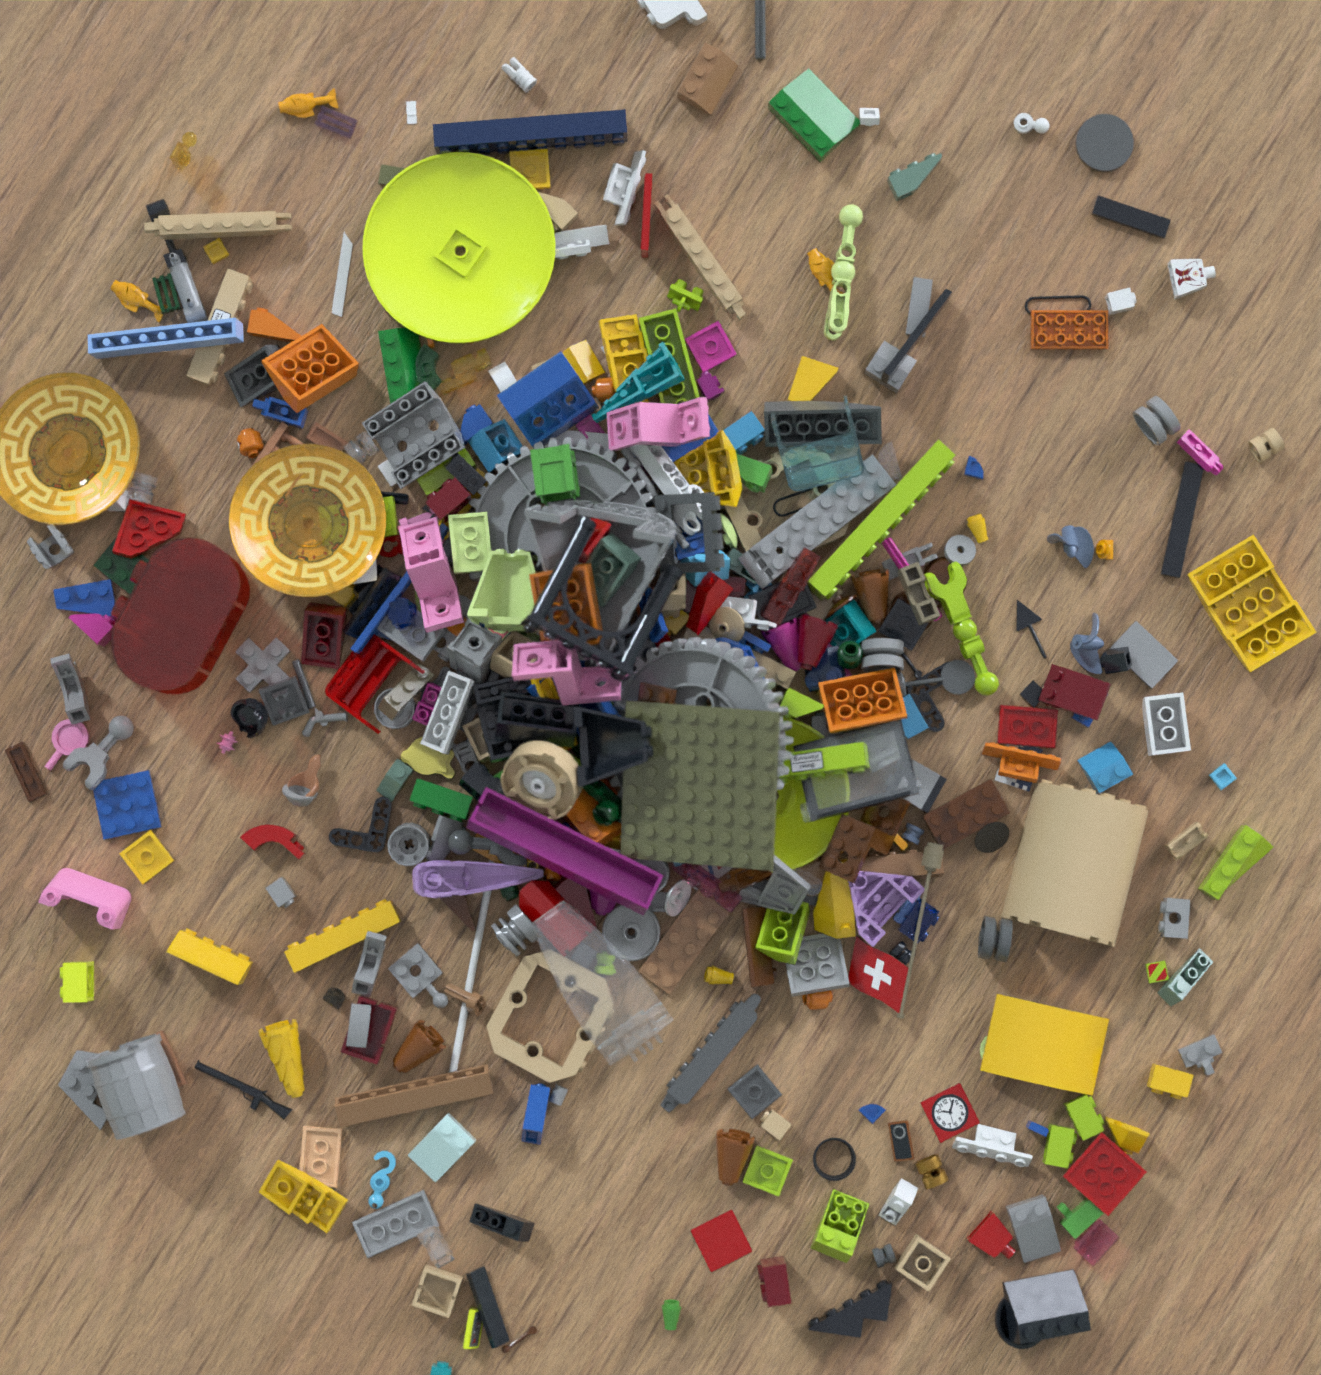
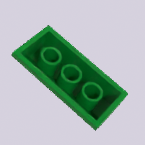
[378,328,427,404]

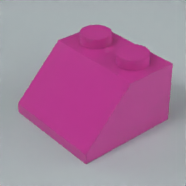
[69,614,120,647]

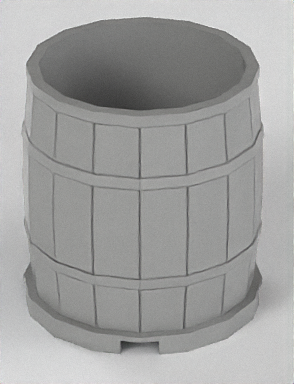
[85,1033,186,1140]

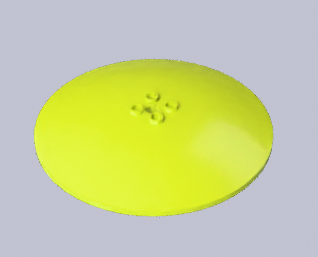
[363,152,556,343]

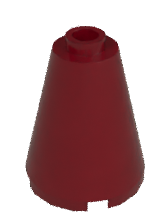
[797,615,838,671]

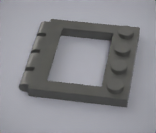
[655,492,725,573]

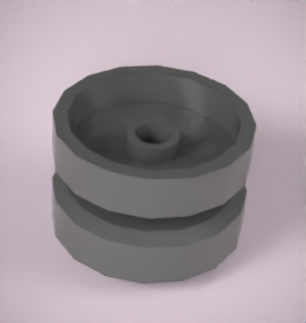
[978,916,1013,962]

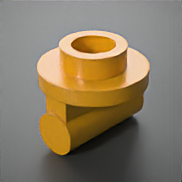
[1096,539,1113,560]

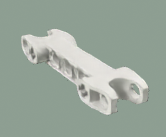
[628,445,704,535]

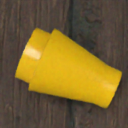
[967,513,988,543]
[704,965,734,985]

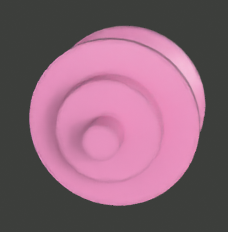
[216,731,238,754]

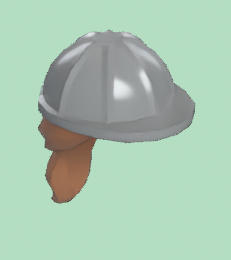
[282,754,321,807]

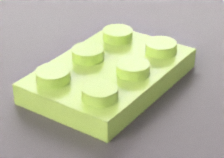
[448,512,491,574]

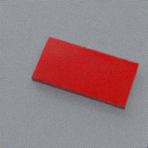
[641,173,652,258]

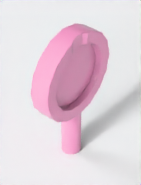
[45,719,90,771]

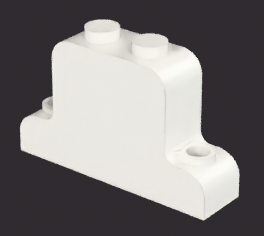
[637,0,707,29]

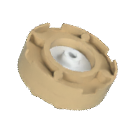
[501,741,583,820]

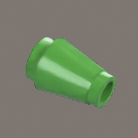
[662,1299,681,1330]

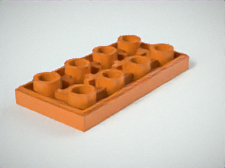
[1031,310,1108,350]

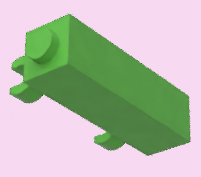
[1057,1198,1104,1239]

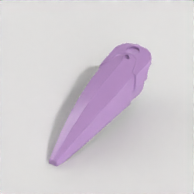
[412,860,544,898]

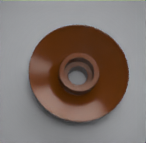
[826,594,858,618]

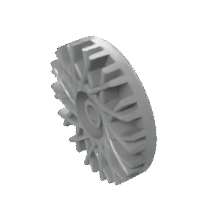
[602,905,660,961]

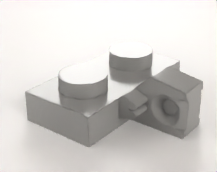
[1178,1034,1222,1076]

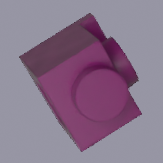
[696,370,724,403]

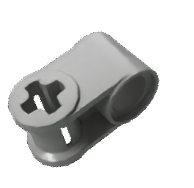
[452,738,481,773]

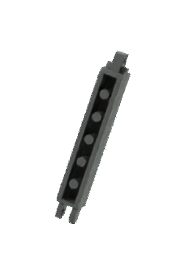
[660,993,761,1112]

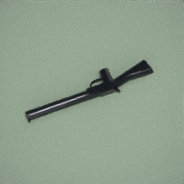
[194,1060,293,1120]

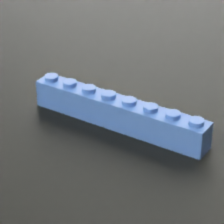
[88,318,244,359]

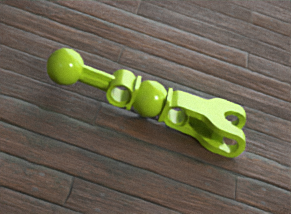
[924,561,999,696]

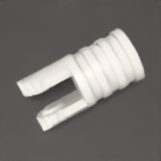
[501,57,537,93]

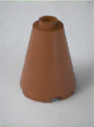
[850,569,889,623]
[393,1020,446,1073]
[716,1129,755,1186]

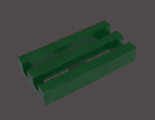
[152,273,181,315]

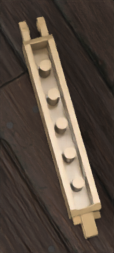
[654,194,746,320]
[144,211,292,240]

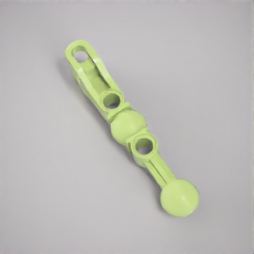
[824,204,863,340]

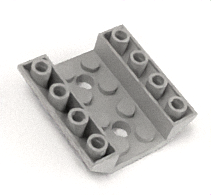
[362,382,465,489]

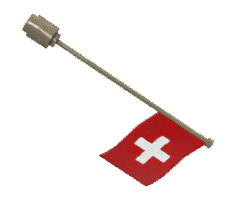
[848,842,944,1019]

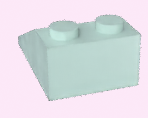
[408,1112,476,1183]

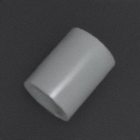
[549,1084,568,1106]

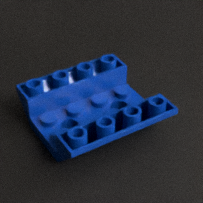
[497,351,599,449]

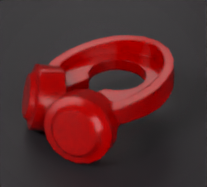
[379,533,404,558]

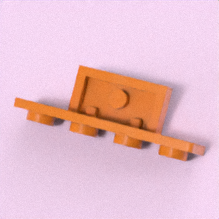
[982,742,1061,783]

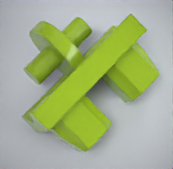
[667,279,703,313]

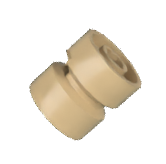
[1248,428,1285,463]

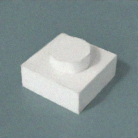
[859,108,880,126]

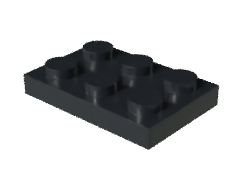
[748,572,817,632]

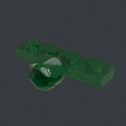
[583,780,622,826]

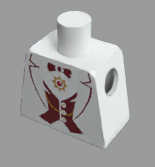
[1167,259,1216,299]

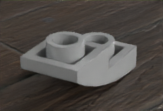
[346,1003,371,1048]

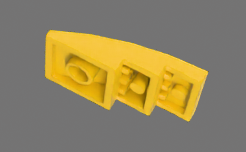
[598,314,648,392]
[259,1160,348,1233]

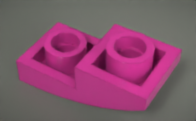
[412,682,442,726]

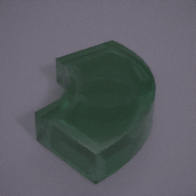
[415,344,442,391]

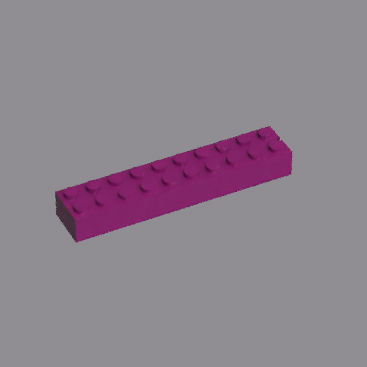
[466,787,664,916]

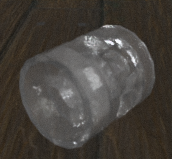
[343,430,379,465]
[127,472,158,505]

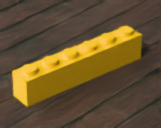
[284,899,402,973]

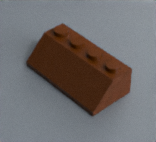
[742,906,777,987]

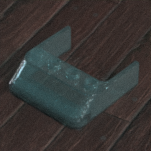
[771,395,864,491]

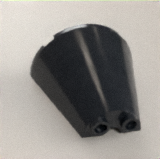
[573,707,654,787]

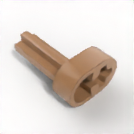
[444,983,486,1016]

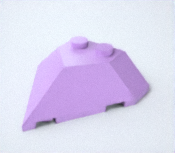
[848,871,924,947]

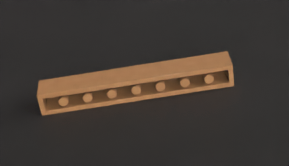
[793,850,944,890]
[335,1064,493,1127]

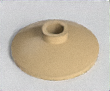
[709,607,745,642]

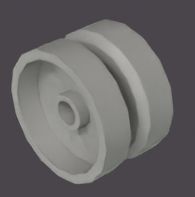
[1133,396,1181,446]
[861,638,904,673]

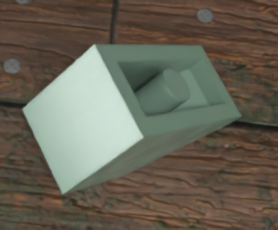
[376,758,415,802]

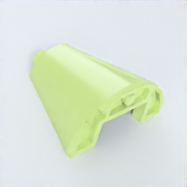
[468,549,536,631]

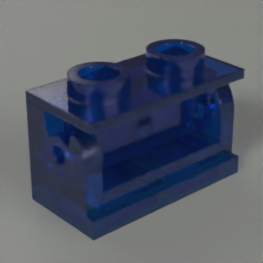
[897,898,940,944]

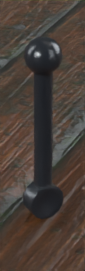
[901,653,922,678]

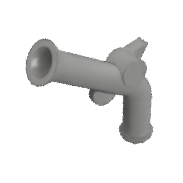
[302,708,348,737]

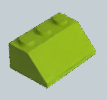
[779,688,824,720]
[756,902,810,965]

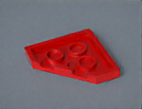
[112,500,186,559]

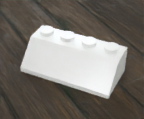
[420,671,477,754]

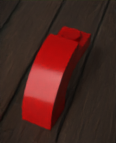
[240,825,306,859]

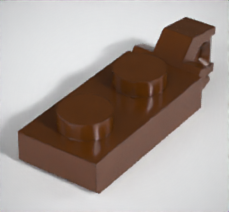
[718,868,772,893]

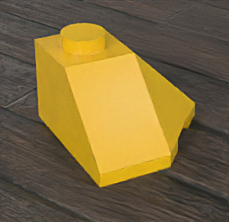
[1105,1116,1149,1155]

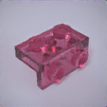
[1073,1219,1120,1267]

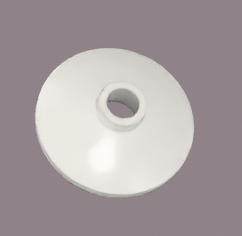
[665,880,691,916]

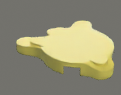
[401,737,455,779]

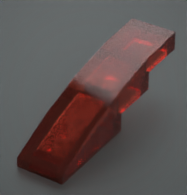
[761,547,820,626]

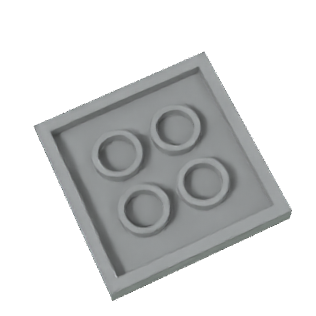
[785,933,850,996]

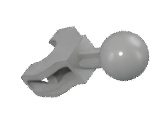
[63,715,134,790]

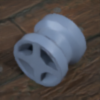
[901,823,925,845]

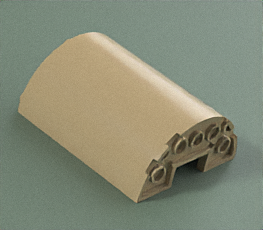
[1001,779,1149,947]

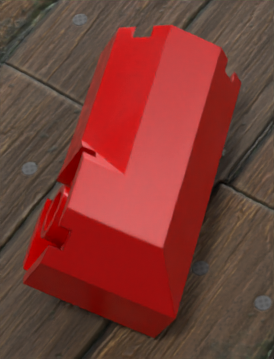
[519,880,593,957]

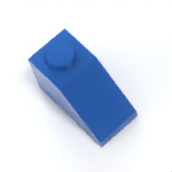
[461,404,493,445]

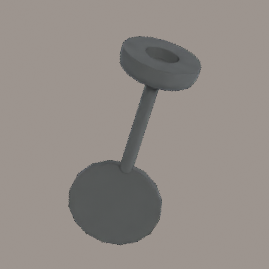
[896,660,975,697]

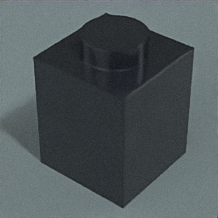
[1100,647,1133,674]

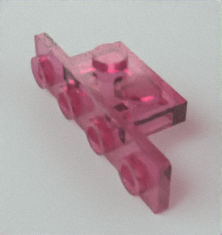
[672,863,742,913]

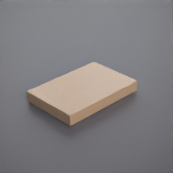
[299,1125,343,1188]

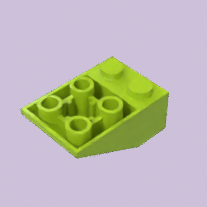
[810,1189,869,1263]

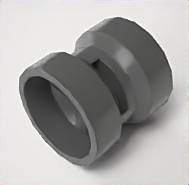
[872,1243,897,1268]

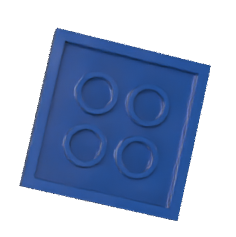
[93,770,162,840]

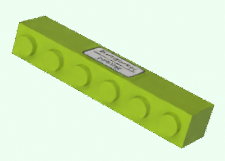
[779,742,870,784]

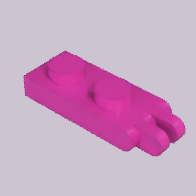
[1177,429,1224,475]

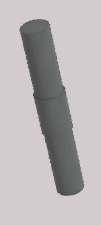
[292,659,316,709]

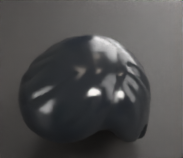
[230,698,268,738]

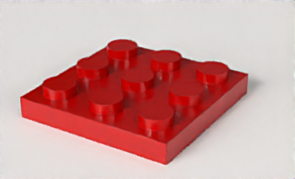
[1063,1132,1147,1216]

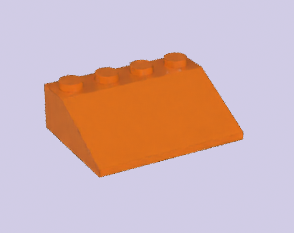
[262,324,359,413]
[529,563,603,645]
[818,667,908,733]
[563,778,622,845]

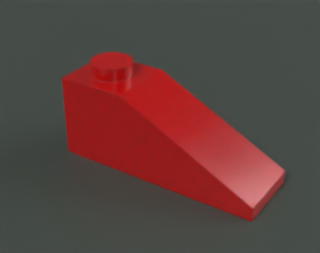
[686,572,734,636]

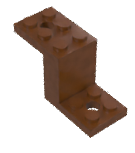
[818,787,911,883]

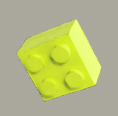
[60,961,94,1003]

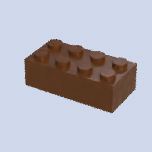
[921,779,1010,850]

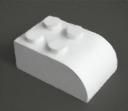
[1142,693,1191,756]

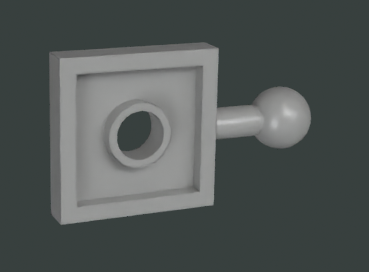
[388,943,448,1009]

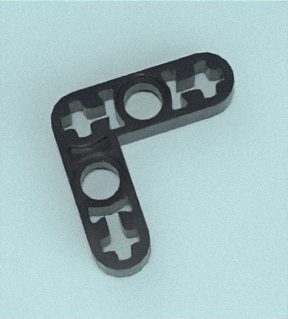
[907,662,948,732]
[329,797,392,852]

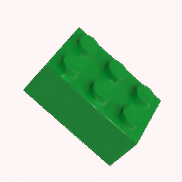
[409,778,475,822]

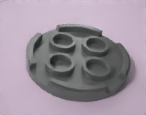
[1075,114,1134,172]

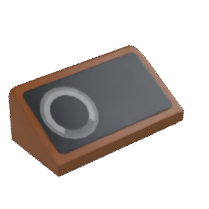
[888,1119,915,1162]

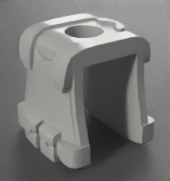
[27,524,74,569]

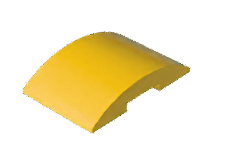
[1187,534,1317,672]
[980,994,1109,1095]

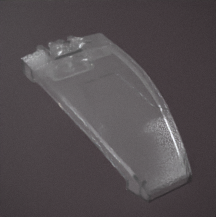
[531,900,674,1066]

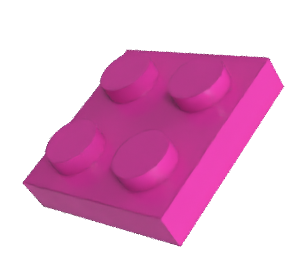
[685,321,737,373]

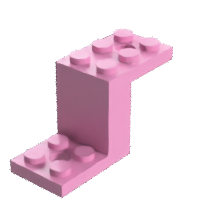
[607,397,710,451]
[399,517,464,633]
[512,640,621,705]

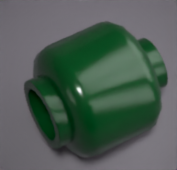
[837,641,863,670]

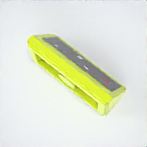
[463,1307,483,1349]

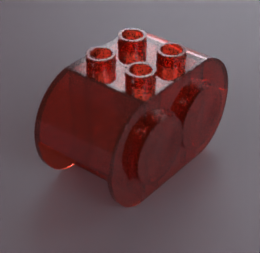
[111,538,250,695]

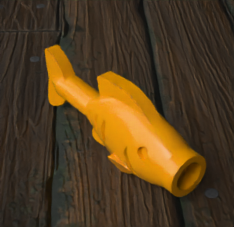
[278,89,338,118]
[807,248,844,294]
[110,280,168,322]

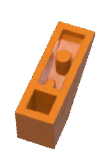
[247,308,301,343]

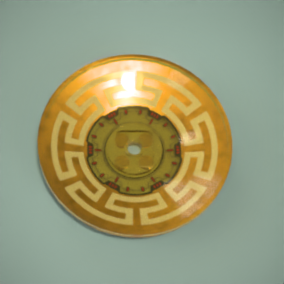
[0,372,140,525]
[229,444,386,597]

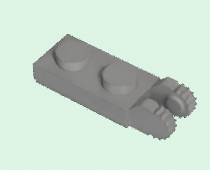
[882,543,938,580]

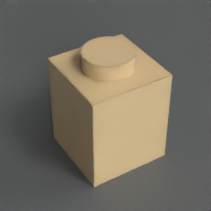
[760,1109,791,1140]

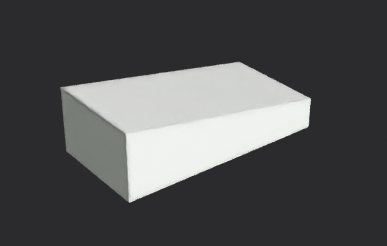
[378,460,397,487]

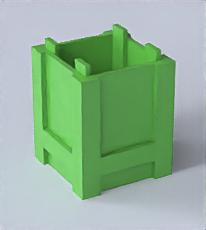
[530,444,581,506]

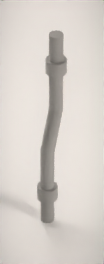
[621,448,689,550]

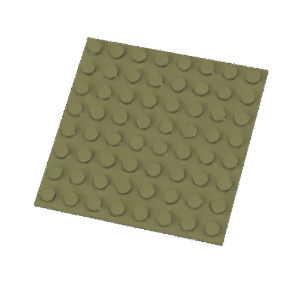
[621,701,780,871]

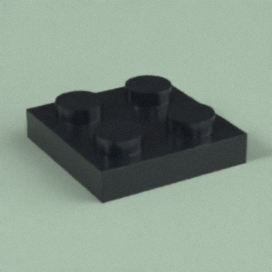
[878,597,929,651]

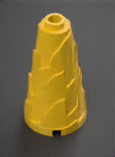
[258,1019,305,1098]

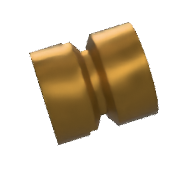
[915,1154,949,1189]

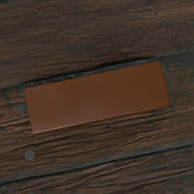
[5,742,48,803]

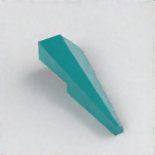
[592,342,685,423]

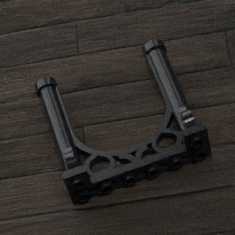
[520,516,683,681]

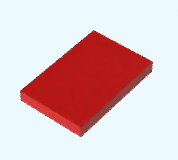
[997,705,1058,749]

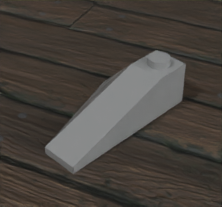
[426,815,466,862]

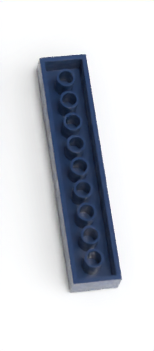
[433,109,628,155]

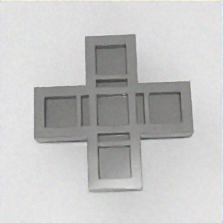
[235,638,291,693]

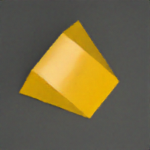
[674,430,742,507]

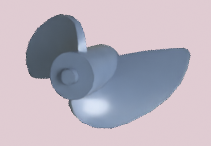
[1047,525,1094,568]
[1070,613,1104,674]

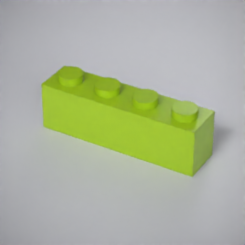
[1198,825,1274,900]

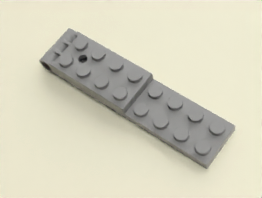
[738,454,896,589]

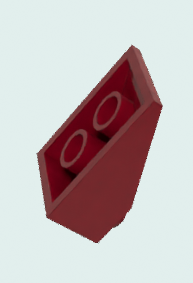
[301,602,347,669]
[1039,664,1111,721]

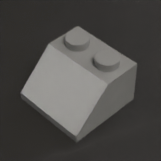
[864,341,917,394]

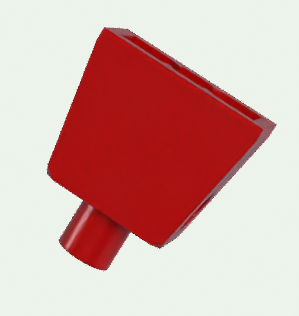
[966,1211,1016,1259]

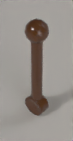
[502,1326,537,1353]

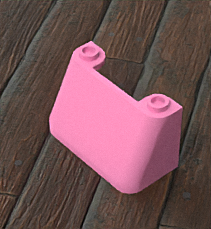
[38,868,131,929]

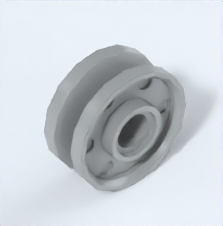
[374,688,416,729]

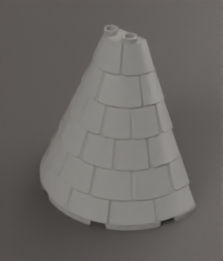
[524,500,676,663]

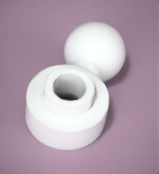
[1014,113,1049,134]

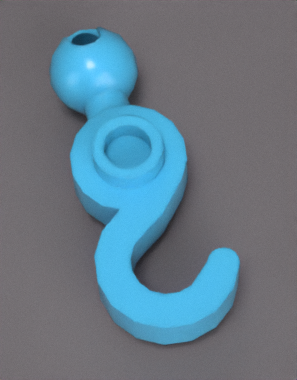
[368,1151,396,1209]

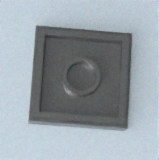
[727,1064,782,1119]

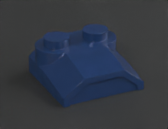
[804,645,846,692]

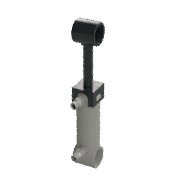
[146,199,208,323]

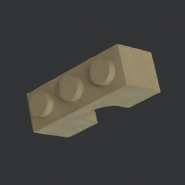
[897,562,940,626]
[378,662,434,721]

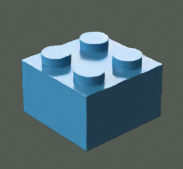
[723,411,765,455]

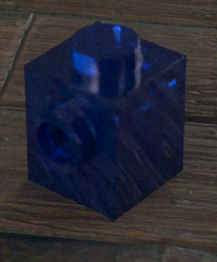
[387,597,417,629]

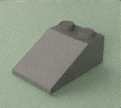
[1005,1194,1061,1263]

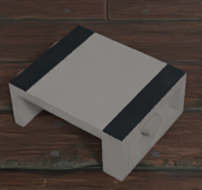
[885,758,947,813]

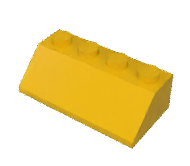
[167,928,253,985]

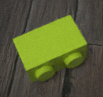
[1064,1094,1105,1141]
[1042,1124,1077,1168]

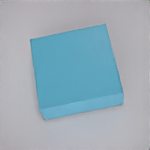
[1209,763,1237,790]

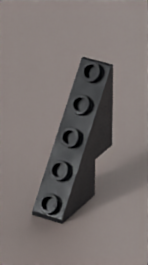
[807,1279,892,1338]

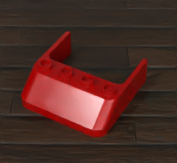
[325,634,425,734]

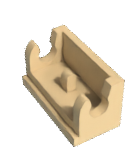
[1164,822,1208,861]

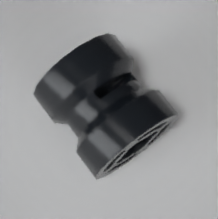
[889,941,916,965]

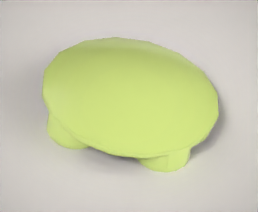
[720,513,737,549]

